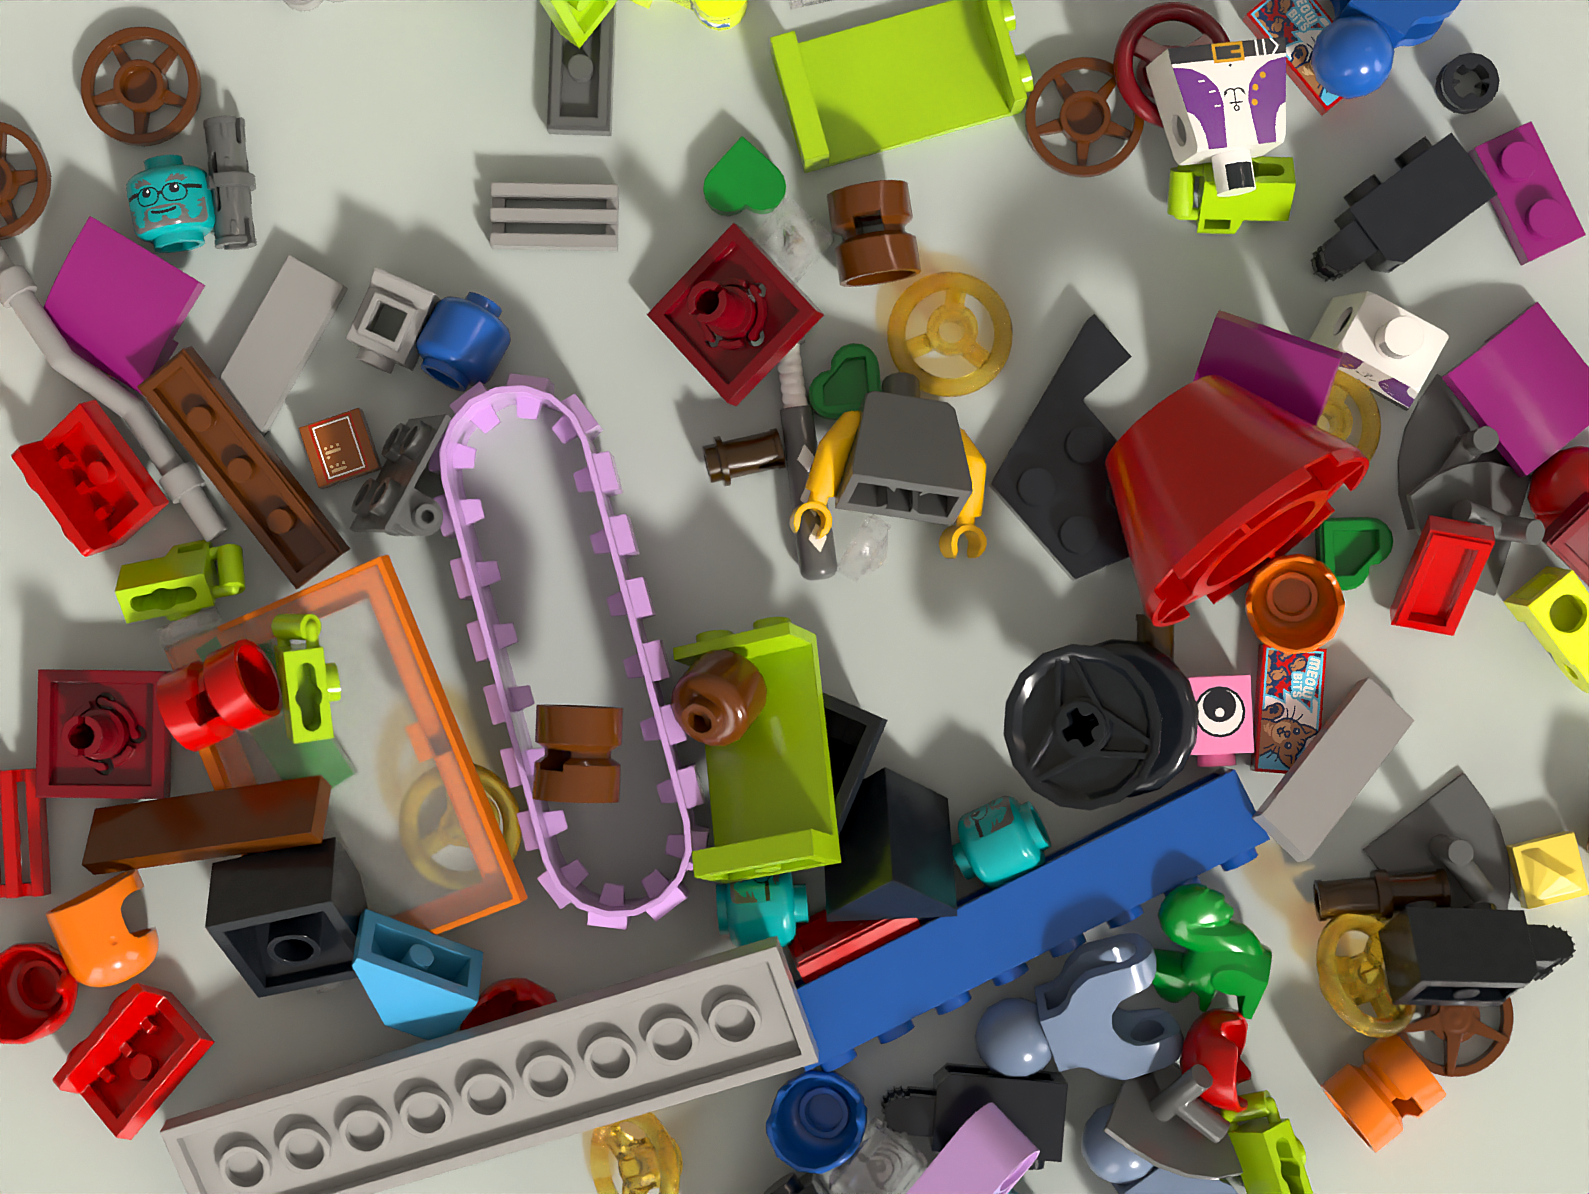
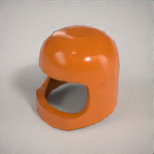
[45,869,159,987]

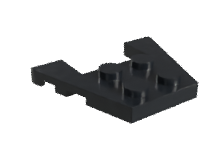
[989,314,1132,580]

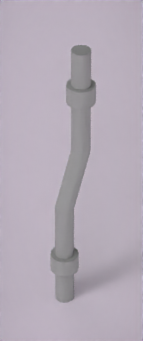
[0,244,228,542]

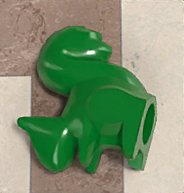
[1152,883,1272,1020]

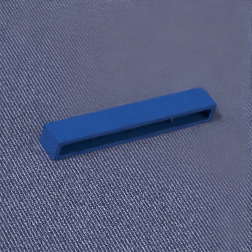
[794,767,1270,1073]

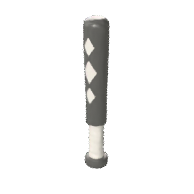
[778,336,837,581]

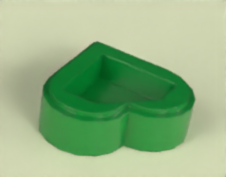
[703,136,786,216]
[808,343,882,420]
[1315,517,1394,591]

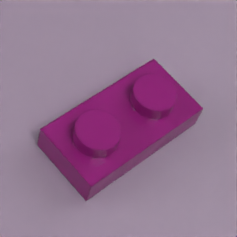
[1467,121,1586,266]

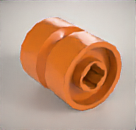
[1320,1030,1446,1153]

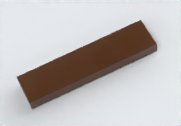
[137,346,350,590]
[82,775,332,875]

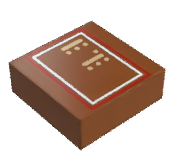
[299,407,382,489]

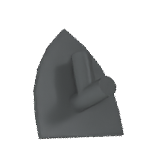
[1397,374,1511,530]
[1406,461,1545,596]
[1363,773,1511,910]
[1103,1064,1243,1180]

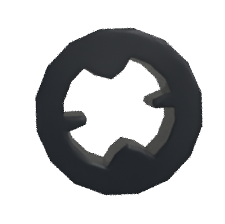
[1435,53,1500,114]

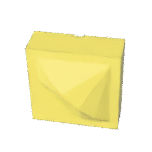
[1506,831,1589,909]

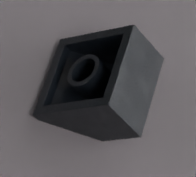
[205,837,368,998]

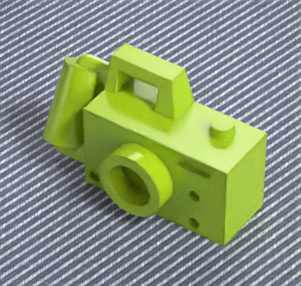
[1167,156,1296,234]
[114,539,246,623]
[271,613,341,744]
[1220,1090,1313,1194]

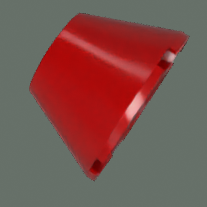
[1105,375,1369,627]

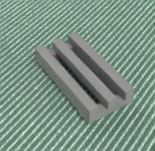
[490,182,619,251]

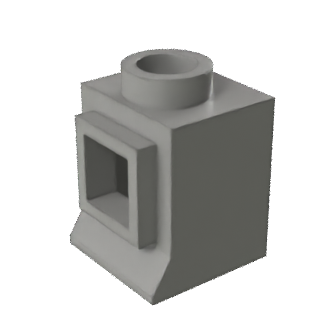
[346,267,441,374]

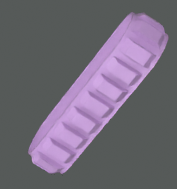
[428,373,710,930]

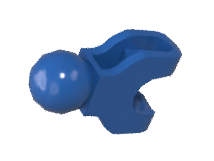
[1311,0,1461,99]

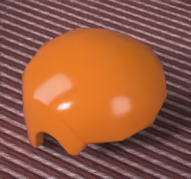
[1245,553,1345,655]

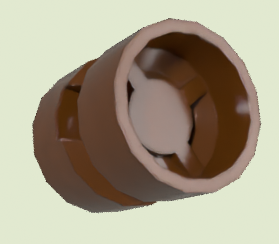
[826,180,921,287]
[532,704,623,803]

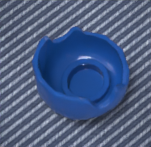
[765,1069,868,1174]

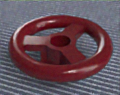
[1113,2,1230,128]

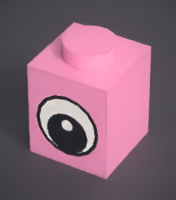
[1187,674,1254,767]

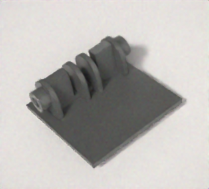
[349,414,452,536]

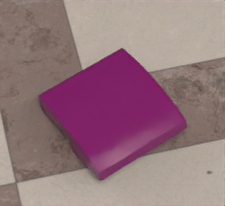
[43,216,206,395]
[1441,302,1589,477]
[1193,310,1343,426]

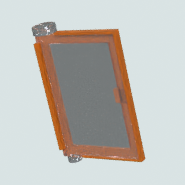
[156,555,528,994]

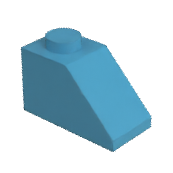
[352,909,484,1041]

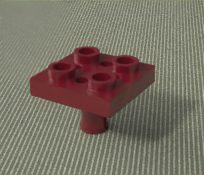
[647,223,824,406]
[35,669,172,799]

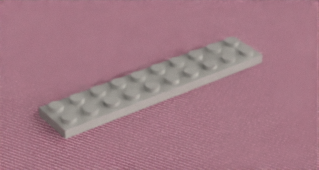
[160,936,819,1194]

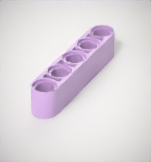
[906,1102,1040,1194]

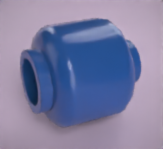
[415,292,511,392]

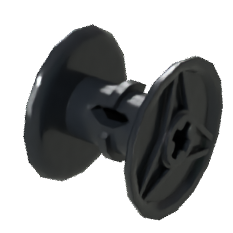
[1003,639,1199,811]

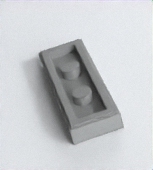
[218,255,348,437]
[1252,677,1415,862]

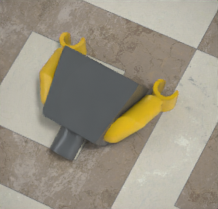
[789,372,987,559]

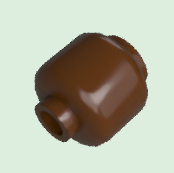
[671,649,767,746]

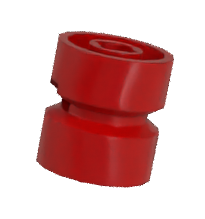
[156,639,283,752]

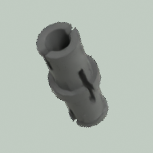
[203,116,257,250]

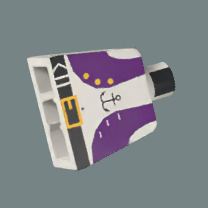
[1146,37,1286,197]
[1308,291,1449,411]

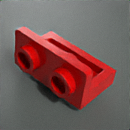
[11,399,169,557]
[52,983,215,1140]

